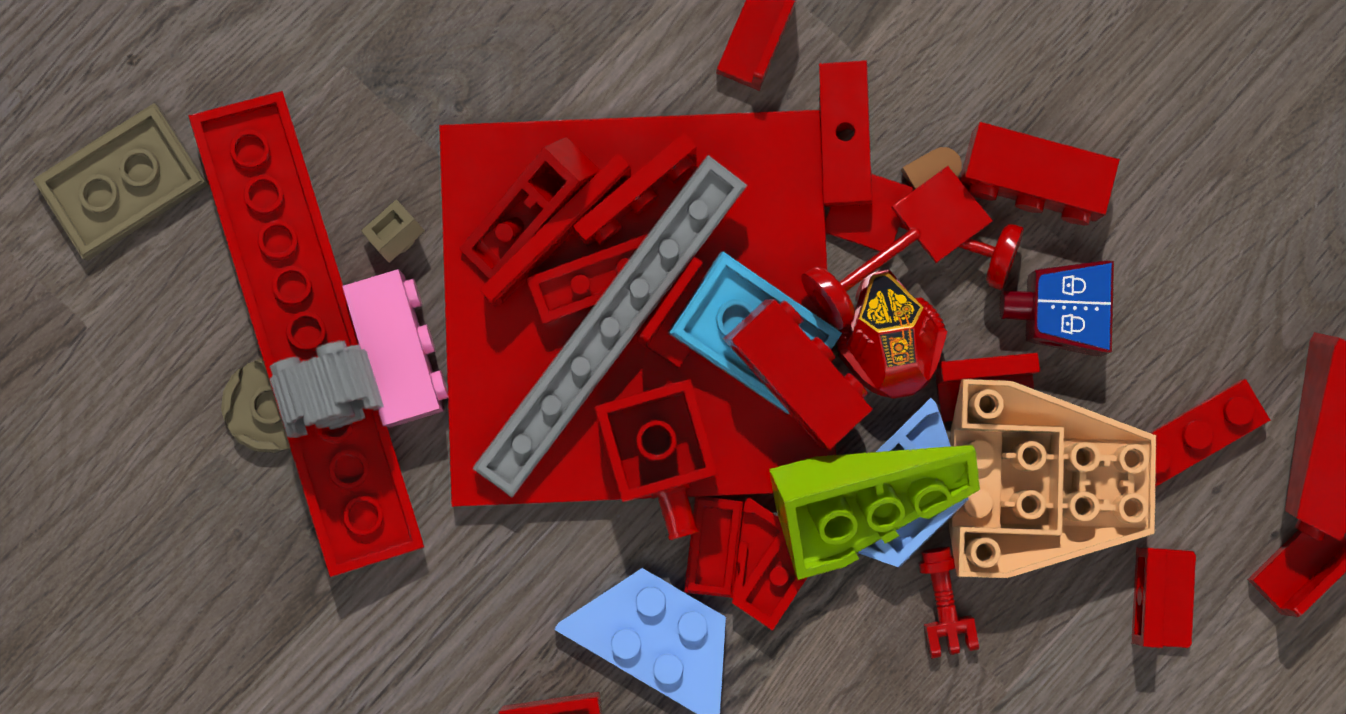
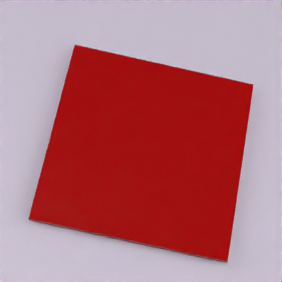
[439,110,836,507]

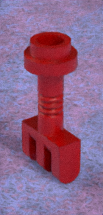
[918,547,979,659]

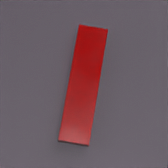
[479,153,631,307]

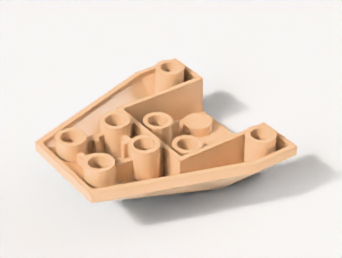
[949,379,1156,578]

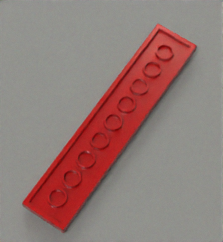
[188,91,424,577]

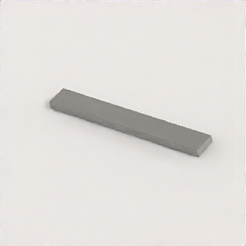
[473,155,747,497]

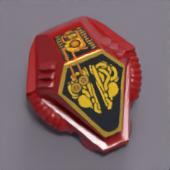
[836,269,948,399]

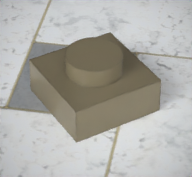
[361,199,425,263]

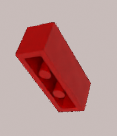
[959,122,1120,226]
[723,299,873,450]

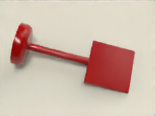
[801,166,993,329]
[825,174,1024,291]

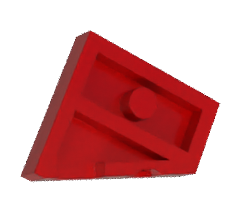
[732,497,808,631]

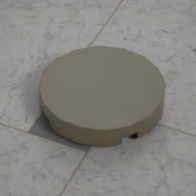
[221,358,290,453]

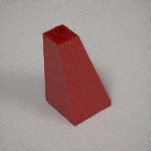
[1285,332,1346,541]

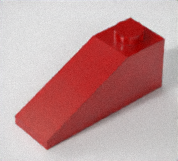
[459,137,600,279]

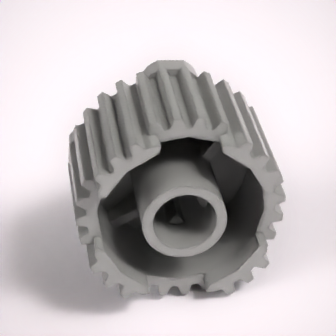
[270,341,384,438]

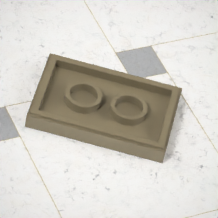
[33,103,209,261]

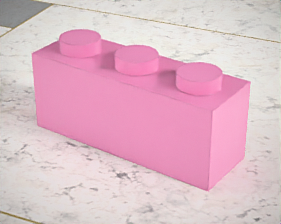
[342,269,449,428]

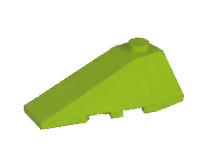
[769,445,980,580]

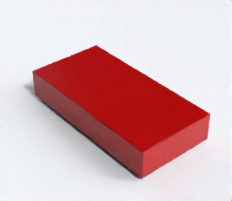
[684,496,743,598]

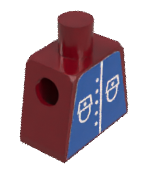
[999,260,1114,357]

